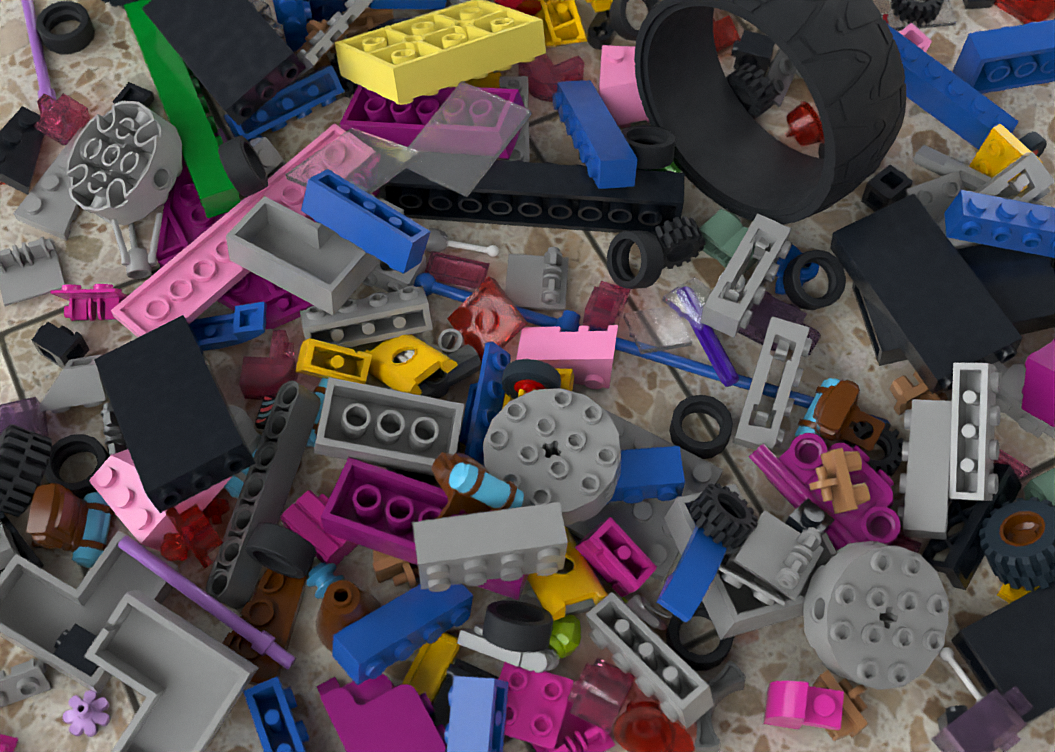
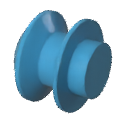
[306,562,345,599]

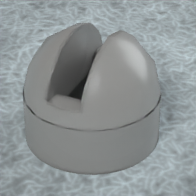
[438,328,465,355]

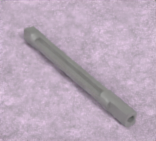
[913,145,1054,208]

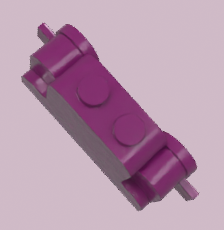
[749,433,900,551]
[316,673,447,752]

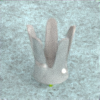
[622,594,671,630]

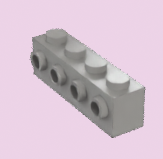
[300,286,433,348]
[949,363,1002,501]
[897,399,952,540]
[586,592,714,729]

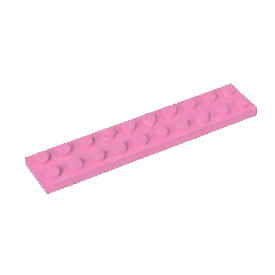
[111,123,377,337]

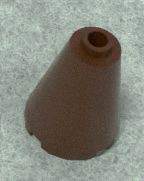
[316,580,382,653]

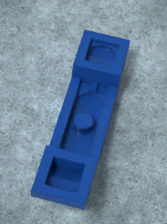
[189,302,267,351]
[657,520,727,623]

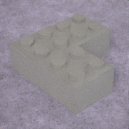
[226,185,404,315]
[664,484,837,640]
[0,531,180,695]
[84,590,259,752]

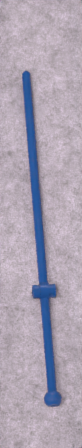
[414,273,890,425]

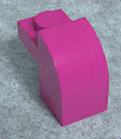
[763,681,844,731]

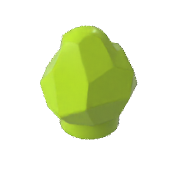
[548,615,581,659]

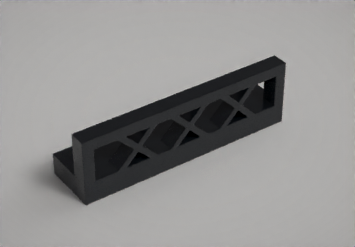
[921,463,1022,590]

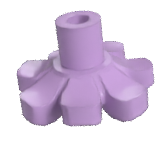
[63,691,110,737]

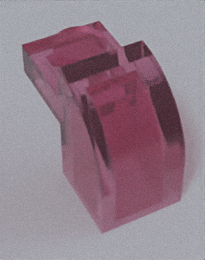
[518,53,584,102]
[34,93,90,145]
[583,281,630,331]
[239,329,299,400]

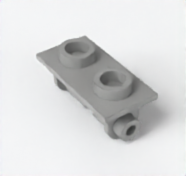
[0,658,52,708]

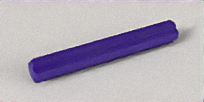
[675,286,739,387]

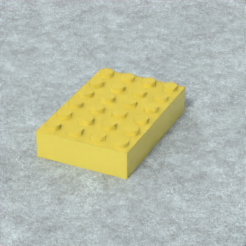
[335,0,546,105]

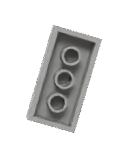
[313,377,464,476]
[413,502,568,592]

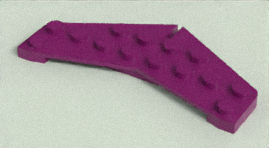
[156,128,314,329]

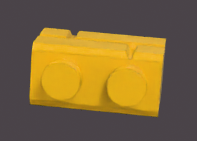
[296,338,372,384]

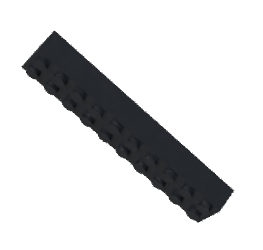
[378,152,685,233]

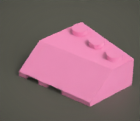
[599,45,649,128]
[89,449,233,553]

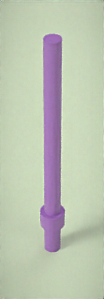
[21,0,58,122]
[118,535,296,670]

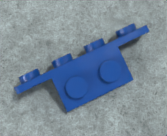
[460,341,511,466]

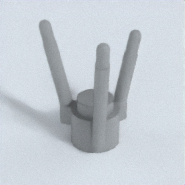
[112,212,163,279]

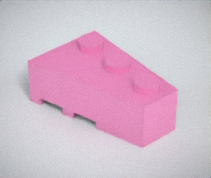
[516,325,618,389]

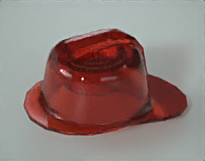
[785,101,825,147]
[613,700,695,752]

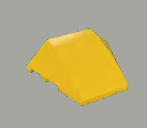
[534,0,587,49]

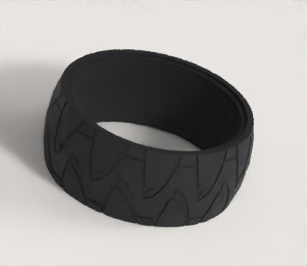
[634,0,906,225]

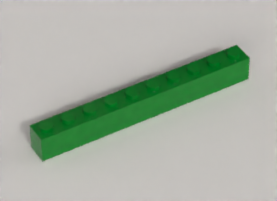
[124,0,241,219]

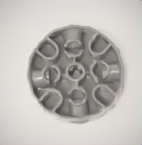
[66,101,182,225]
[483,388,621,525]
[803,541,949,690]

